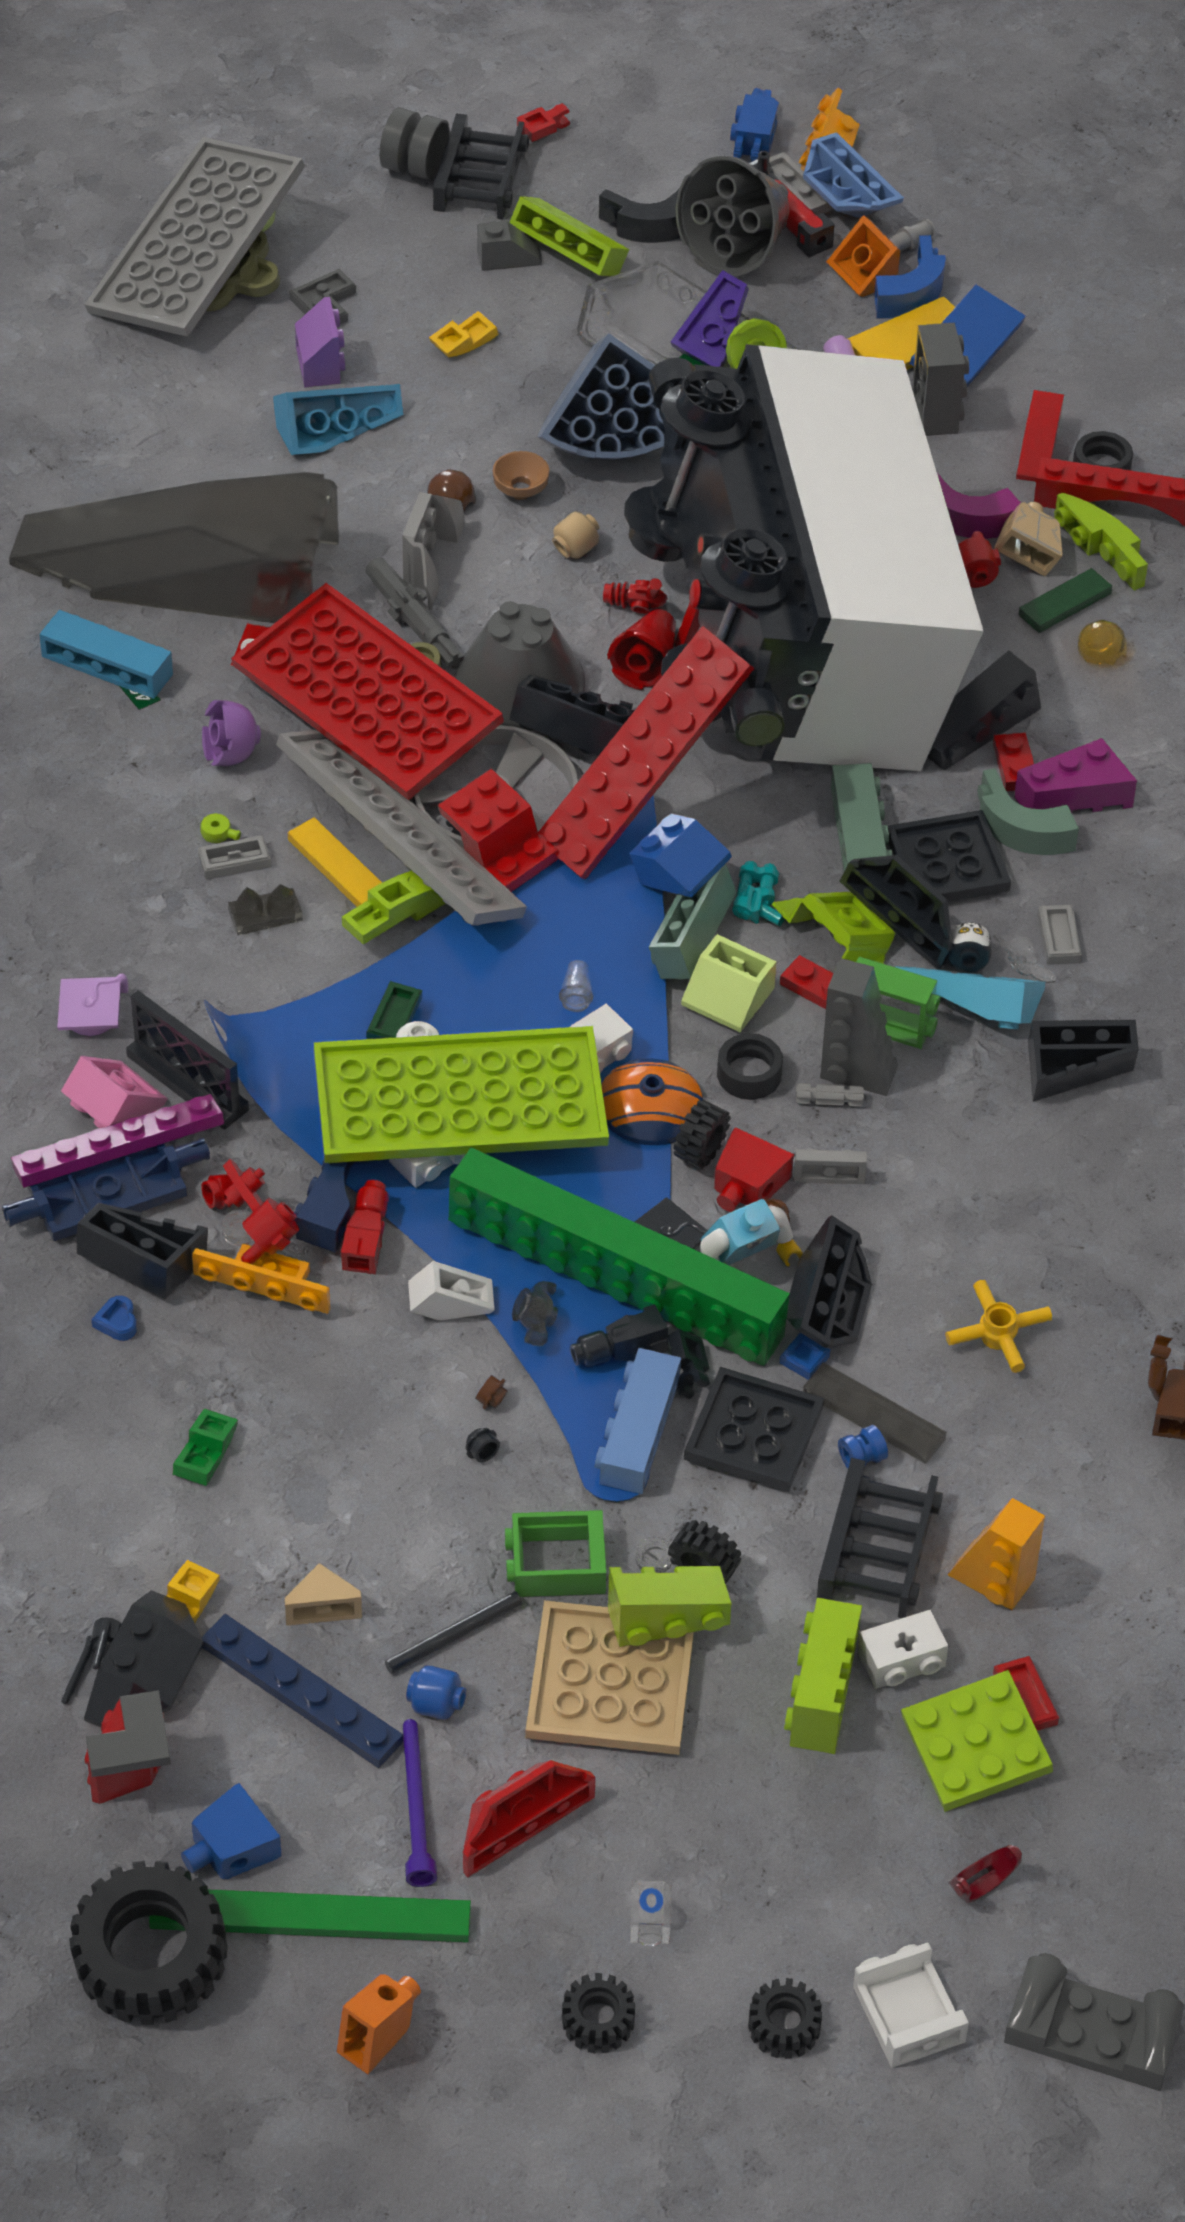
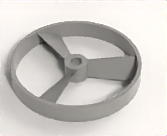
[413,725,578,850]

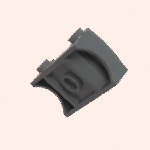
[1004,1953,1184,2091]

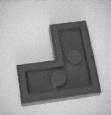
[289,269,356,324]
[86,1690,171,1777]

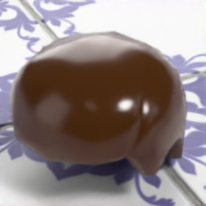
[427,469,476,511]

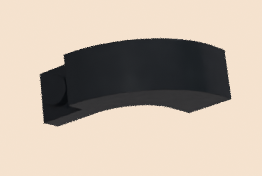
[599,189,680,243]

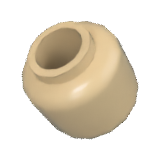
[552,511,600,559]

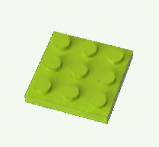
[901,1670,1053,1812]

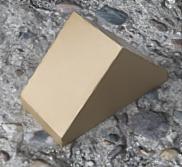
[284,1563,362,1626]

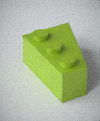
[608,1566,732,1647]

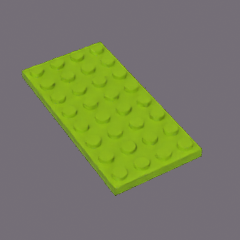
[314,1026,609,1163]

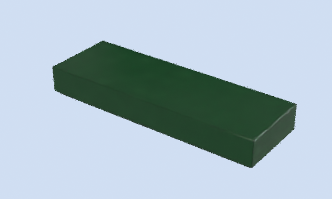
[1018,568,1112,633]

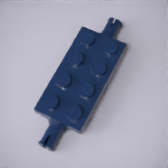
[2,1138,210,1242]

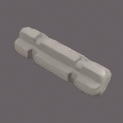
[796,1083,864,1107]

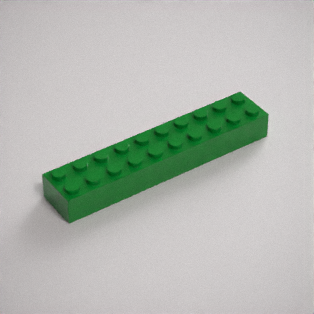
[448,1147,790,1367]

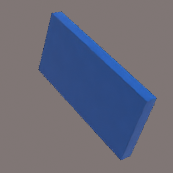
[909,284,1026,387]

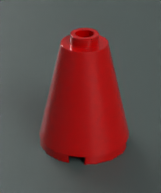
[607,609,676,689]

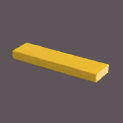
[287,817,382,907]

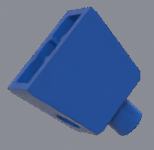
[181,1783,282,1879]

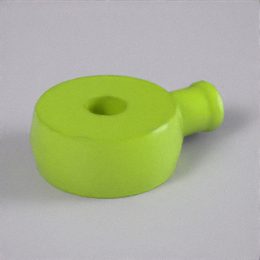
[200,813,241,843]

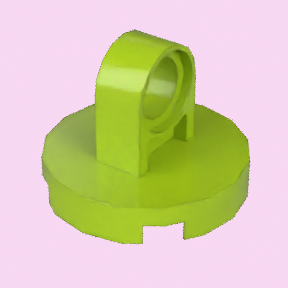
[726,318,787,369]

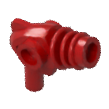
[603,578,668,614]

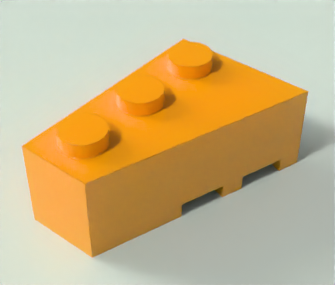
[948,1498,1045,1610]

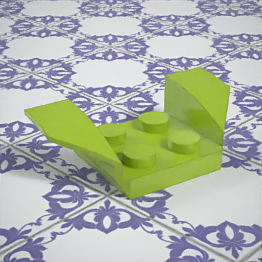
[772,892,896,969]

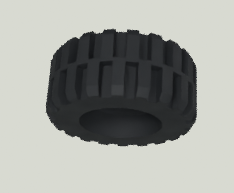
[69,1861,228,2025]

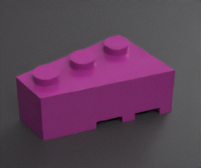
[1014,738,1137,813]

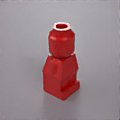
[341,1180,389,1275]

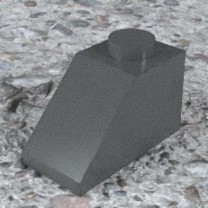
[477,221,541,271]

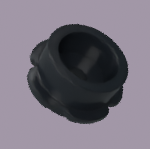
[465,1428,500,1462]

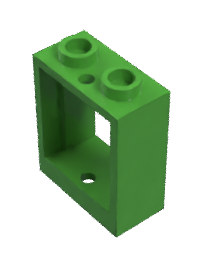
[856,957,941,1049]
[505,1510,606,1597]

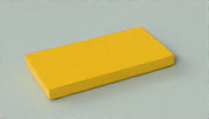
[848,296,955,370]

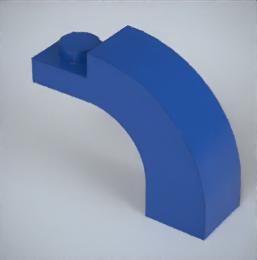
[874,235,946,319]

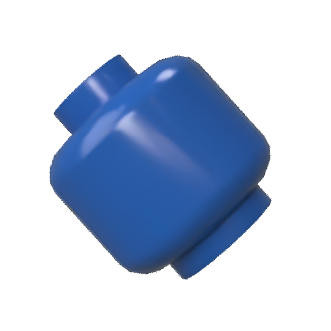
[406,1665,466,1720]

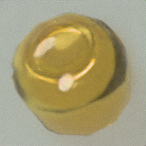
[1078,620,1127,665]

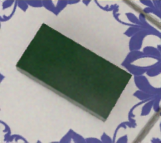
[366,981,423,1039]

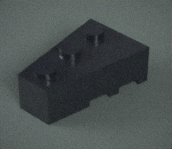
[1028,1020,1139,1102]
[77,1203,208,1299]

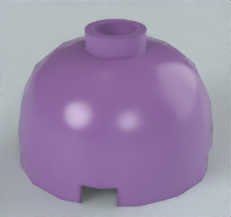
[202,700,261,766]

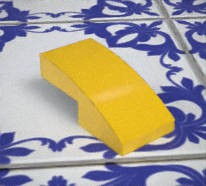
[429,311,499,358]
[166,1560,220,1623]

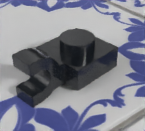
[668,1328,710,1399]

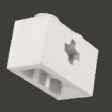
[857,1610,948,1689]

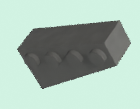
[820,958,898,1096]

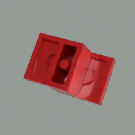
[438,769,559,892]

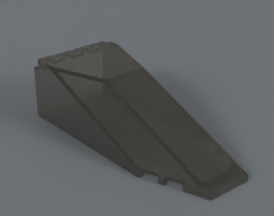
[9,472,339,623]

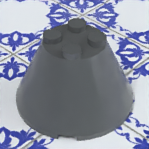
[676,156,789,277]
[456,601,585,729]

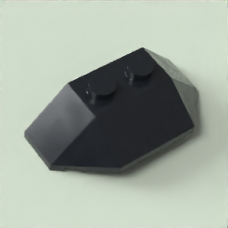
[839,855,953,970]
[787,1215,872,1348]
[84,1590,203,1727]

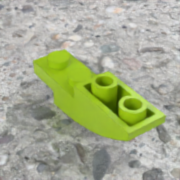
[1054,493,1148,591]
[342,871,445,945]

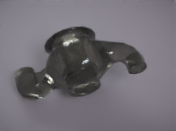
[512,1281,558,1346]

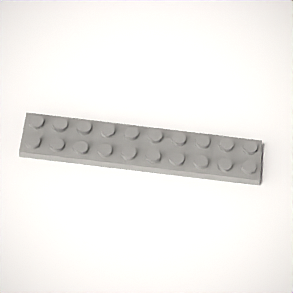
[276,730,527,926]

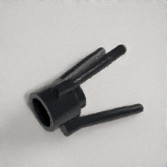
[61,1617,122,1704]

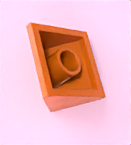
[826,215,900,297]

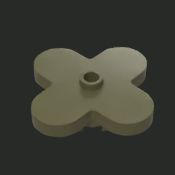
[206,231,280,311]

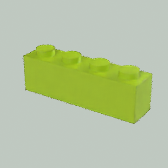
[509,196,630,277]

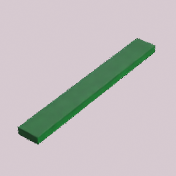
[149,1889,471,1942]

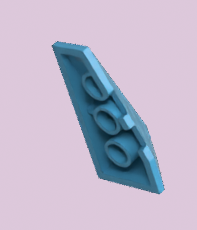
[273,384,403,455]

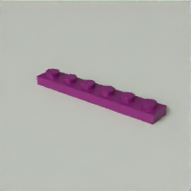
[11,1094,224,1188]

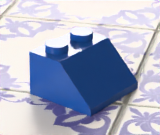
[629,813,732,897]

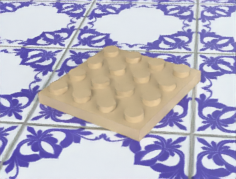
[525,1600,694,1755]

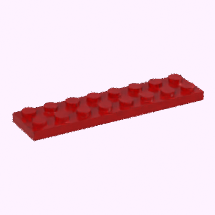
[537,626,754,879]

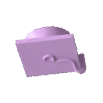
[57,974,128,1036]

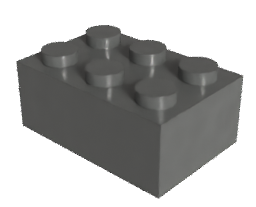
[912,322,969,436]

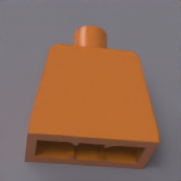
[337,1974,421,2074]

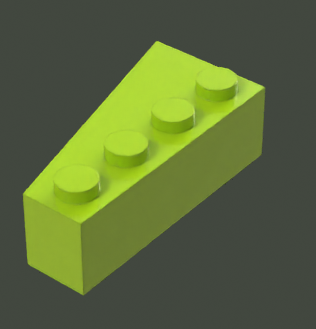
[784,1598,862,1754]

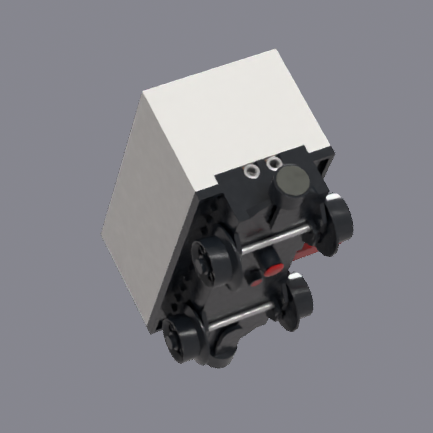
[624,344,983,771]

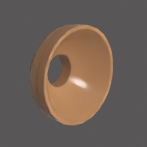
[493,451,550,500]

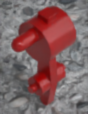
[958,531,1001,588]
[223,1159,299,1265]

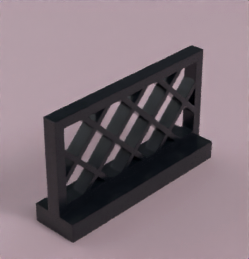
[126,990,249,1130]

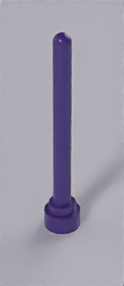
[403,1719,437,1887]

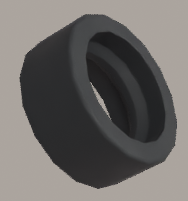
[1073,431,1133,471]
[717,1033,783,1100]

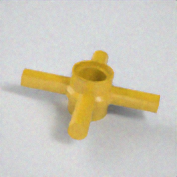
[945,1280,1052,1373]

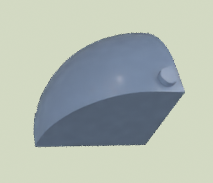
[537,333,665,460]

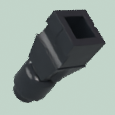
[570,1304,669,1367]

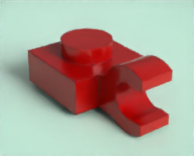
[517,103,570,142]

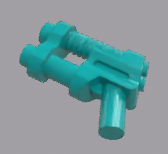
[732,861,785,926]

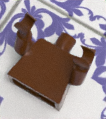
[1148,1335,1185,1440]

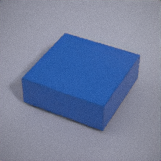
[779,1333,831,1381]

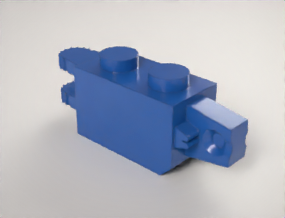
[730,88,779,161]

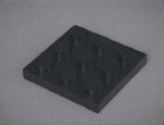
[888,810,1011,902]
[684,1367,825,1492]

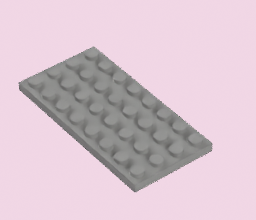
[84,137,305,337]

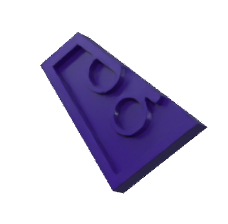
[670,270,749,367]

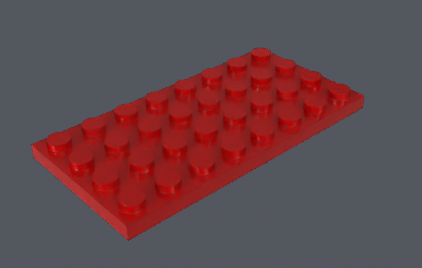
[231,583,504,800]

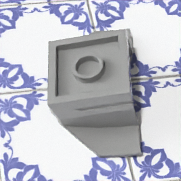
[402,492,465,610]

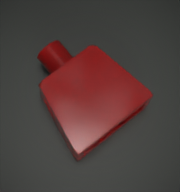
[714,1127,794,1212]

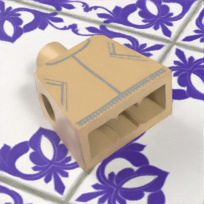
[994,502,1063,576]

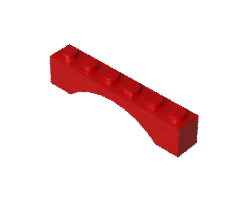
[1034,457,1185,526]

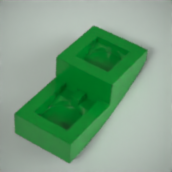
[172,1408,238,1486]

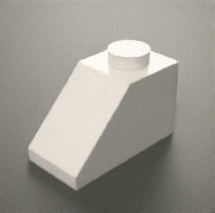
[408,1261,494,1321]

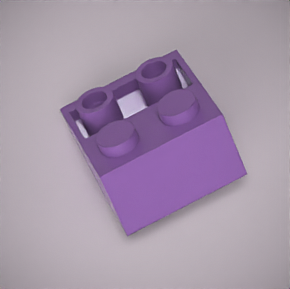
[295,297,345,388]

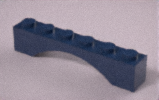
[294,1160,355,1253]

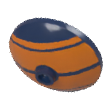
[601,1058,703,1145]

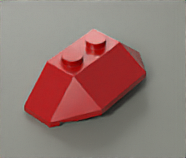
[463,1760,596,1878]

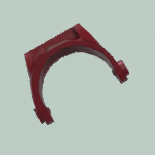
[948,1845,1022,1903]

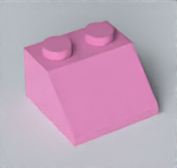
[61,1056,168,1128]

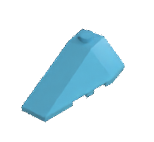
[895,966,1046,1029]

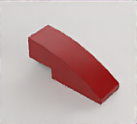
[1016,390,1064,482]

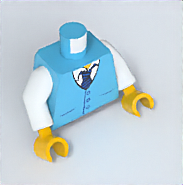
[700,1199,803,1267]

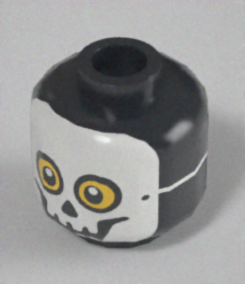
[948,922,992,973]

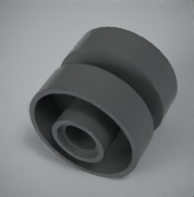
[379,107,450,181]

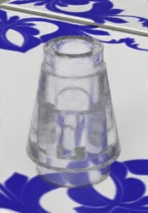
[559,960,593,1012]

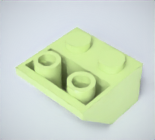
[681,934,777,1033]

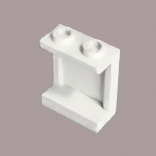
[853,1943,969,2068]

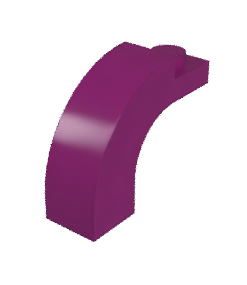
[937,473,1021,539]

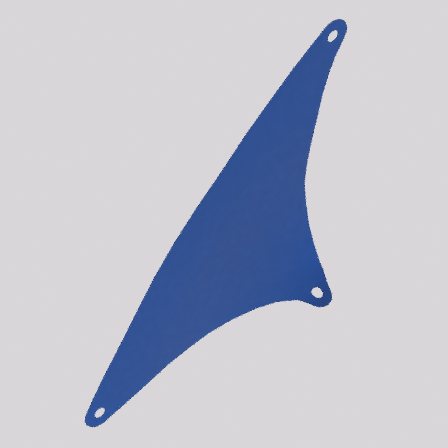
[204,795,671,1502]

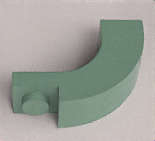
[977,768,1079,855]

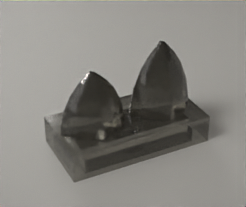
[228,884,303,936]

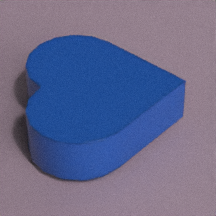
[91,1296,137,1341]

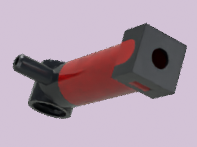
[748,151,835,257]

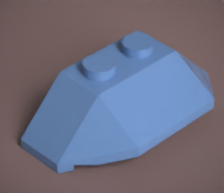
[803,132,904,217]

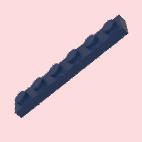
[201,1613,403,1769]

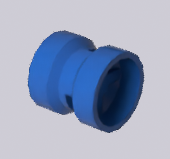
[838,1425,888,1468]

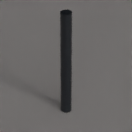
[385,1591,522,1674]

